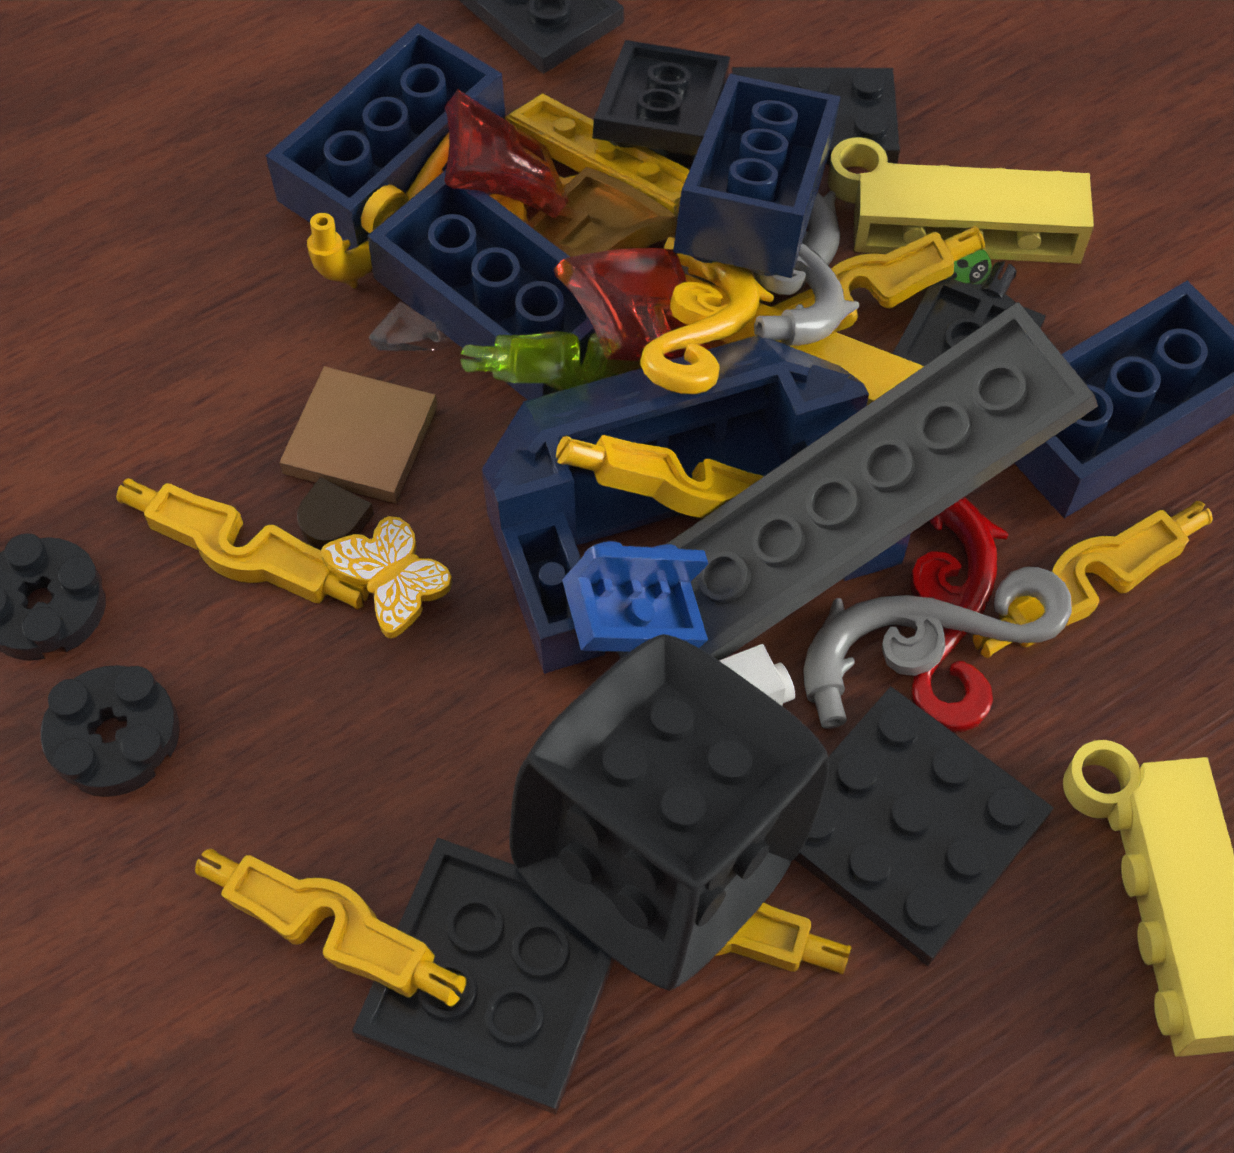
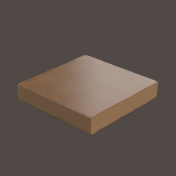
[279,366,438,504]

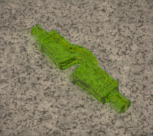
[461,331,686,391]

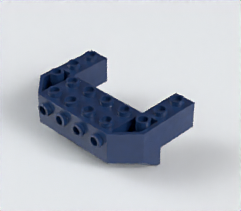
[482,335,911,674]

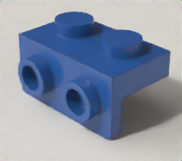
[562,541,708,652]

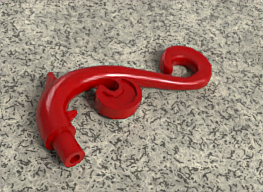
[910,497,1009,733]

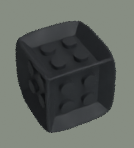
[509,634,829,991]

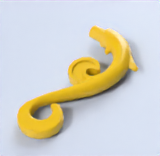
[307,126,482,288]
[640,237,774,394]

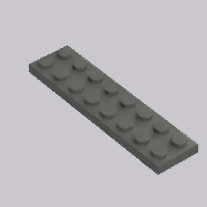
[617,302,1098,660]

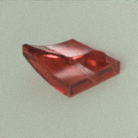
[444,90,569,218]
[554,248,711,361]

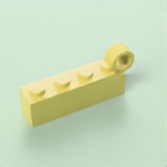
[828,137,1094,264]
[1063,740,1234,1057]

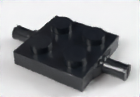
[893,261,1046,366]

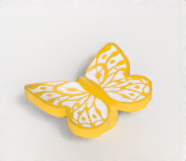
[321,516,453,639]

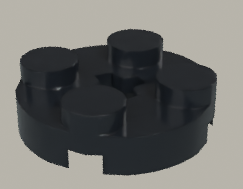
[0,533,106,661]
[41,665,180,797]

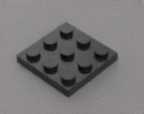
[794,686,1054,966]
[352,837,615,1115]

